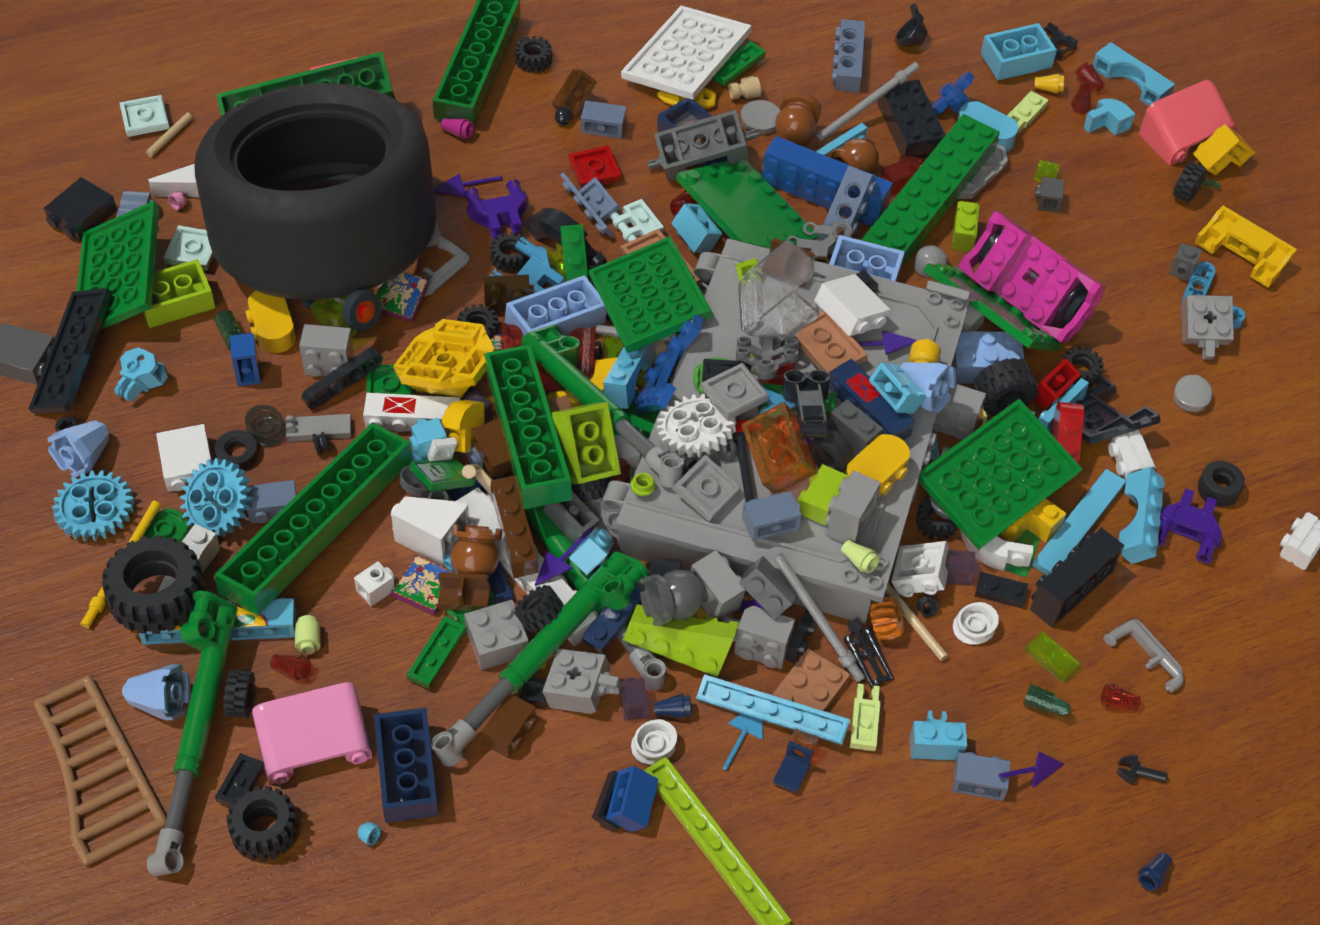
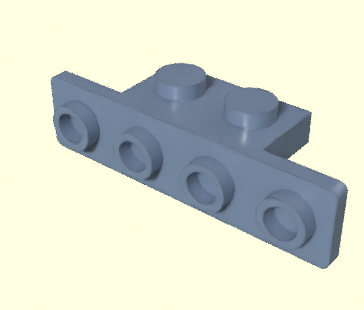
[560,172,621,238]

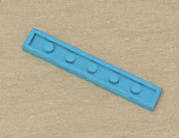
[1032,469,1126,576]
[696,674,850,745]

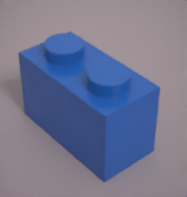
[230,333,261,386]
[606,766,658,832]

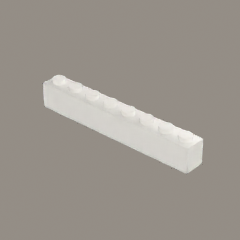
[457,487,598,646]

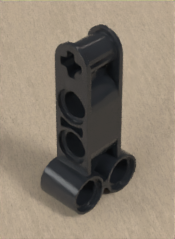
[783,370,830,440]

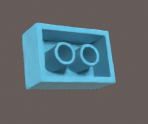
[980,23,1057,81]

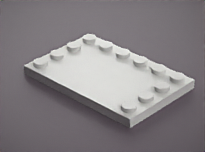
[621,6,752,100]

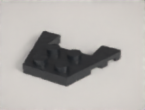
[1075,377,1161,444]

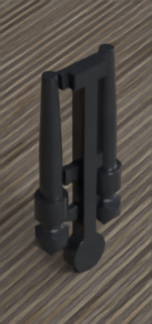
[843,620,894,688]

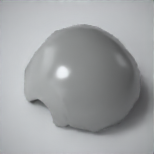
[913,245,948,278]

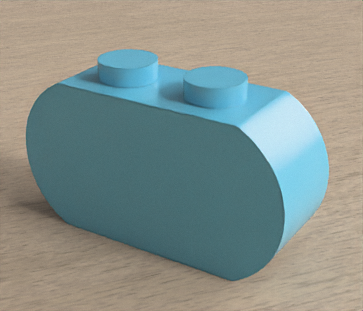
[958,101,1018,152]

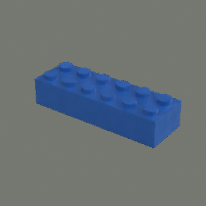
[762,136,893,227]

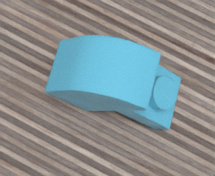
[1084,99,1135,136]

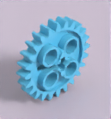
[180,458,253,537]
[52,470,135,541]

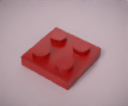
[568,145,622,189]

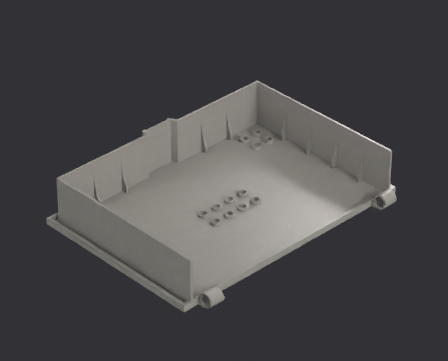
[601,238,970,624]

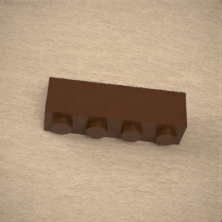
[491,476,538,578]

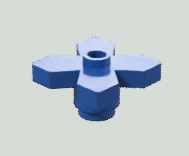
[932,71,975,116]

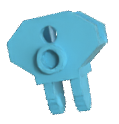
[114,347,168,401]

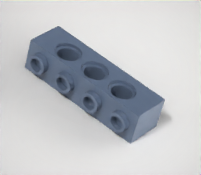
[832,19,865,92]
[817,165,877,255]

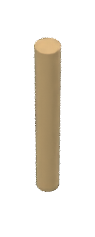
[146,112,193,158]

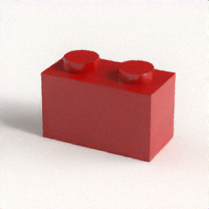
[1033,358,1081,411]

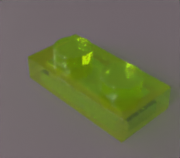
[1025,631,1081,683]

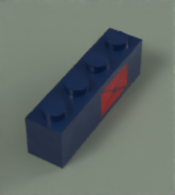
[829,359,915,440]

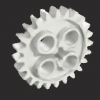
[657,394,736,458]

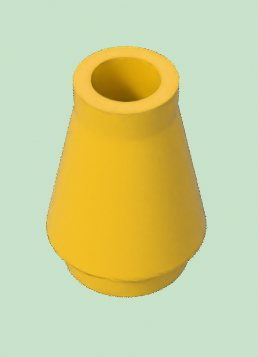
[1035,73,1064,94]

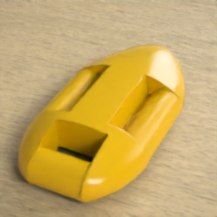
[657,88,717,110]

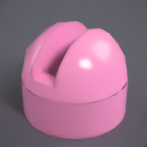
[168,191,188,211]

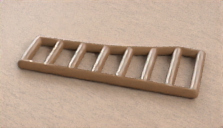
[34,676,166,866]

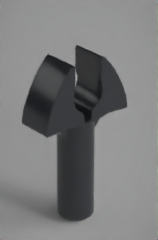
[1117,755,1168,785]

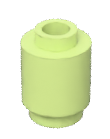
[295,615,321,655]

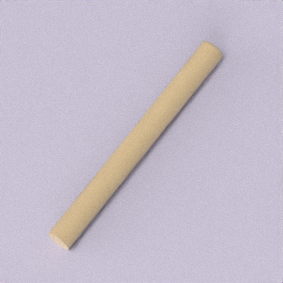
[885,583,948,662]

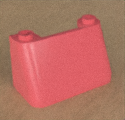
[1139,79,1237,166]

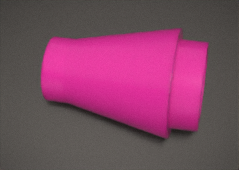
[441,118,474,140]

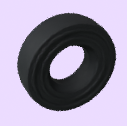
[215,430,258,470]

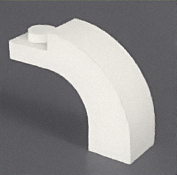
[960,530,1033,571]

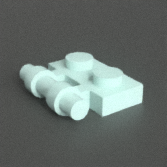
[610,199,664,242]

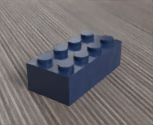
[374,708,438,823]

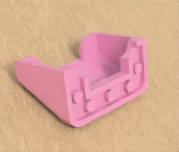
[252,682,373,785]

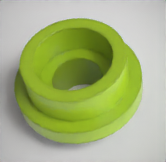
[631,473,656,496]

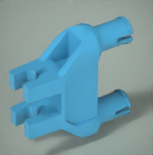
[490,237,564,293]

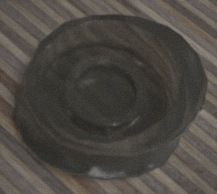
[245,405,286,447]

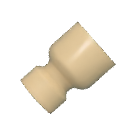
[729,76,761,100]

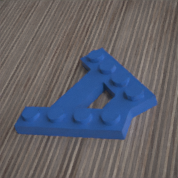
[632,314,703,414]

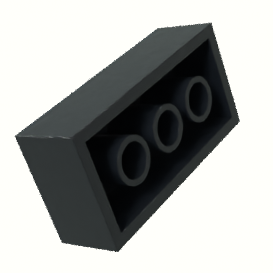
[877,79,945,162]
[1030,527,1124,628]

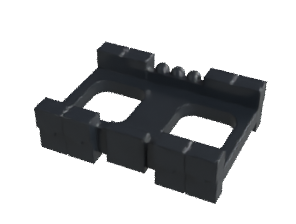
[1043,22,1078,61]

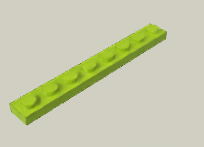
[644,757,791,925]

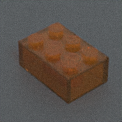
[741,402,818,494]

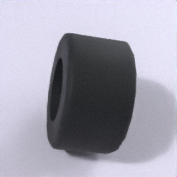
[1197,461,1245,507]

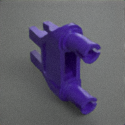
[464,179,529,240]
[1158,488,1222,563]

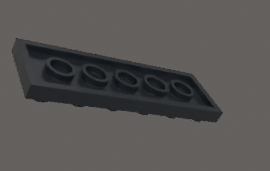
[28,288,113,414]

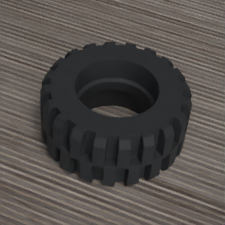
[102,535,205,634]

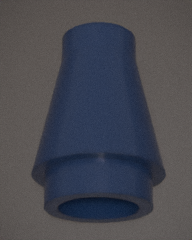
[654,693,692,719]
[1138,852,1173,891]

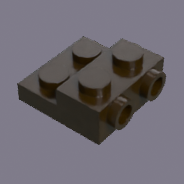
[483,274,534,313]

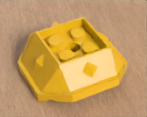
[393,319,495,398]

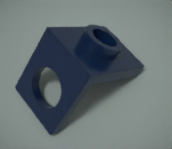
[773,741,813,793]

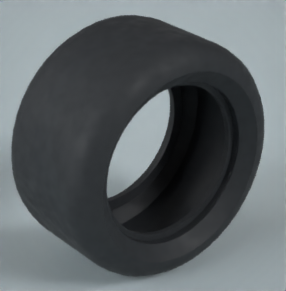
[194,83,436,300]

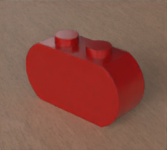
[1052,402,1084,464]

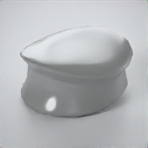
[1173,375,1212,412]

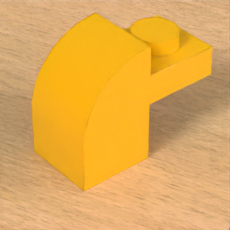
[441,400,484,453]

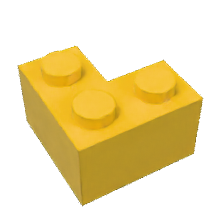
[1193,124,1256,176]
[1001,499,1066,543]

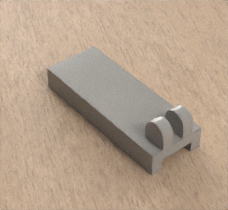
[286,414,351,442]

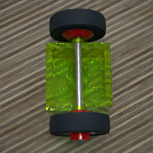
[301,289,382,336]

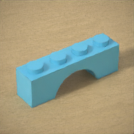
[1092,42,1175,106]
[603,342,656,409]
[1119,467,1165,564]

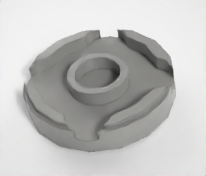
[740,100,780,135]

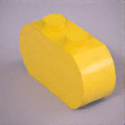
[245,291,296,353]
[846,434,910,499]

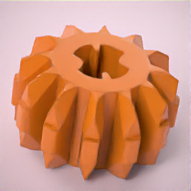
[870,597,904,640]

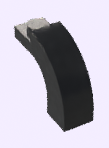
[524,208,597,263]

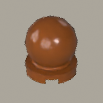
[775,91,821,145]
[826,138,879,174]
[450,524,503,577]

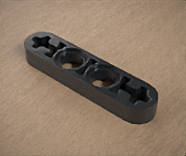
[301,347,383,409]

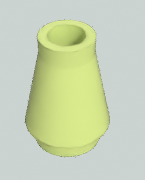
[841,540,880,573]

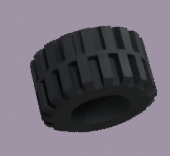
[974,358,1038,416]
[226,786,298,861]

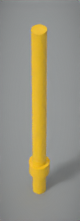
[80,501,161,629]

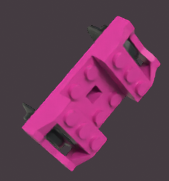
[958,211,1106,343]

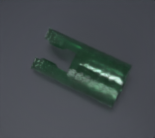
[214,310,243,350]
[1023,683,1070,716]

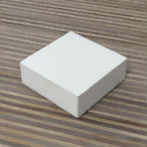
[427,437,457,462]

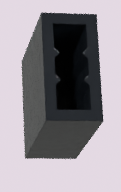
[44,177,117,242]

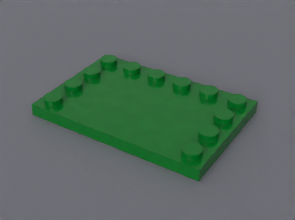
[676,159,818,249]
[77,201,160,331]
[588,236,713,353]
[923,263,1063,352]
[918,399,1083,551]

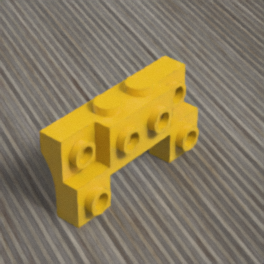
[1195,205,1297,288]

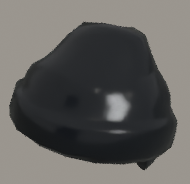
[895,4,928,47]

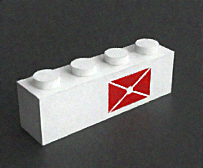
[363,393,460,434]

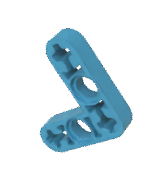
[1181,261,1245,329]

